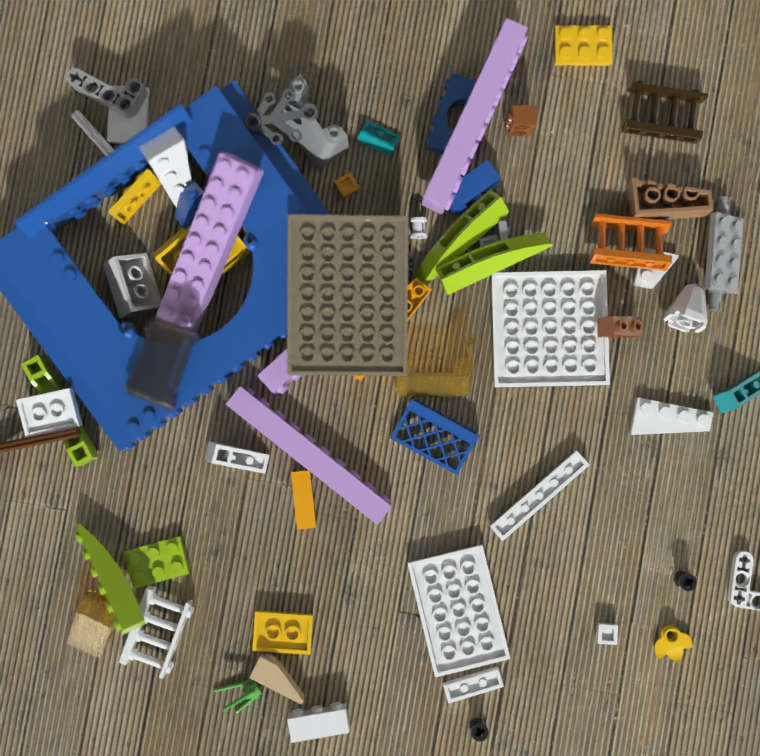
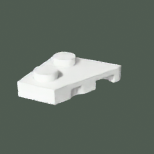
[633,247,679,289]

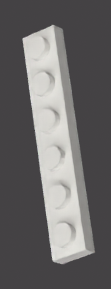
[489,450,589,541]

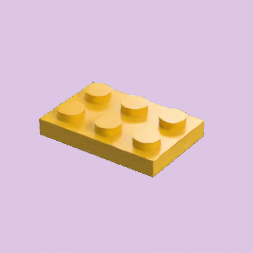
[554,25,612,66]
[108,169,161,225]
[252,610,314,655]

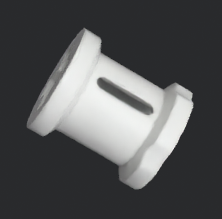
[410,217,427,239]

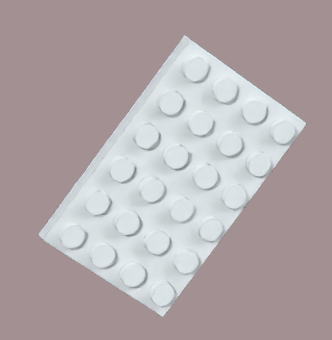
[407,544,510,677]

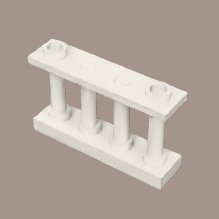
[119,585,194,679]

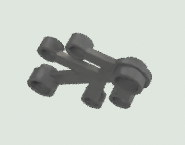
[245,89,319,145]

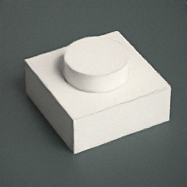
[596,623,618,645]

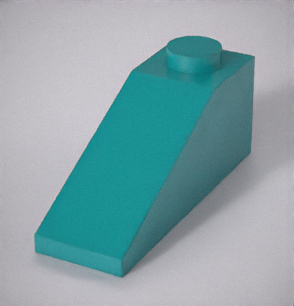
[712,370,760,413]

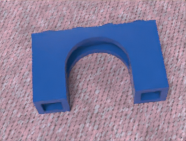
[425,73,477,160]

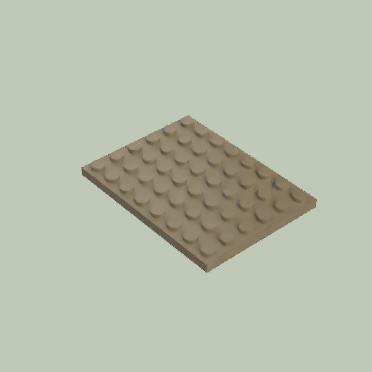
[287,214,408,376]

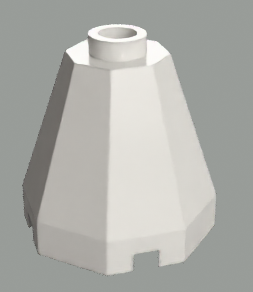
[663,283,708,333]

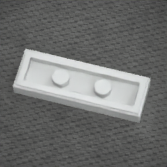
[443,666,504,704]

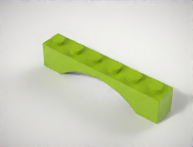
[21,355,99,467]

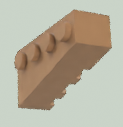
[626,177,713,220]

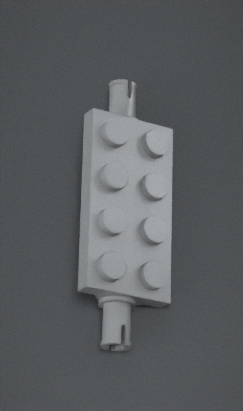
[704,196,744,312]

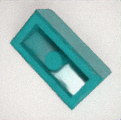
[358,120,401,157]

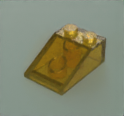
[66,590,115,659]

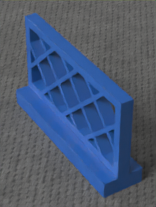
[390,397,480,475]

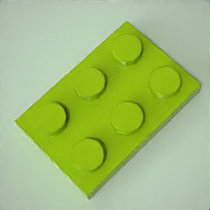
[123,535,191,589]

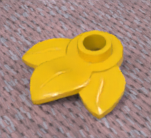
[654,625,693,663]

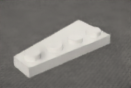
[629,397,713,435]

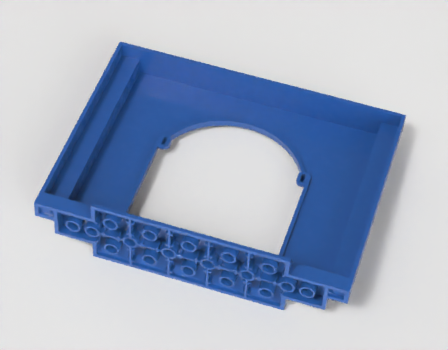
[0,80,331,452]

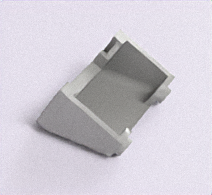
[282,74,349,168]

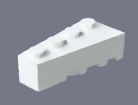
[139,127,192,208]

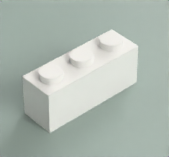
[287,702,350,743]

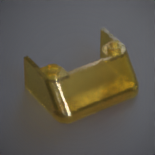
[394,337,473,397]

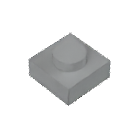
[496,221,511,241]

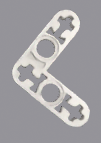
[727,550,760,611]

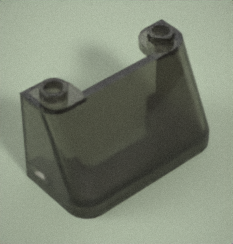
[124,319,201,410]

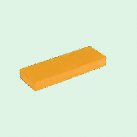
[291,470,317,530]

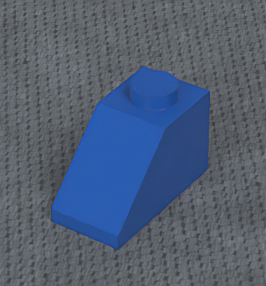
[175,182,205,230]

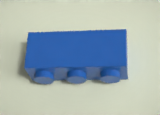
[449,160,501,215]

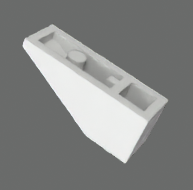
[204,441,270,474]

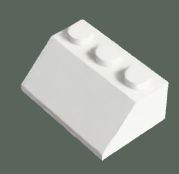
[103,253,162,318]

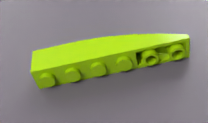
[413,190,509,285]
[435,232,552,295]
[74,524,145,635]

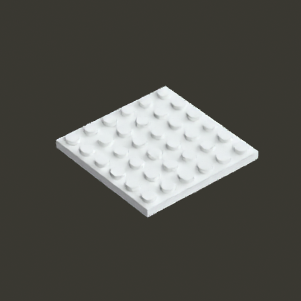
[491,270,610,387]

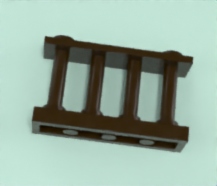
[622,81,709,144]

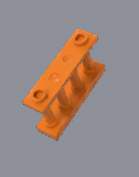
[590,213,672,271]

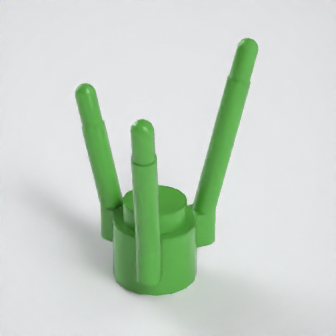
[213,678,262,714]

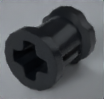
[674,571,697,591]
[469,718,489,742]

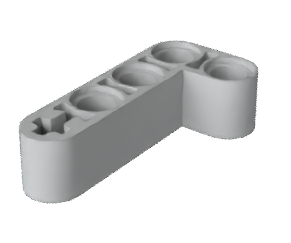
[66,68,148,118]

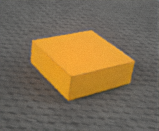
[334,172,360,199]

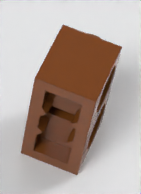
[505,105,537,136]
[597,316,643,338]

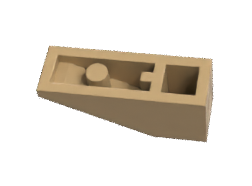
[249,652,305,705]

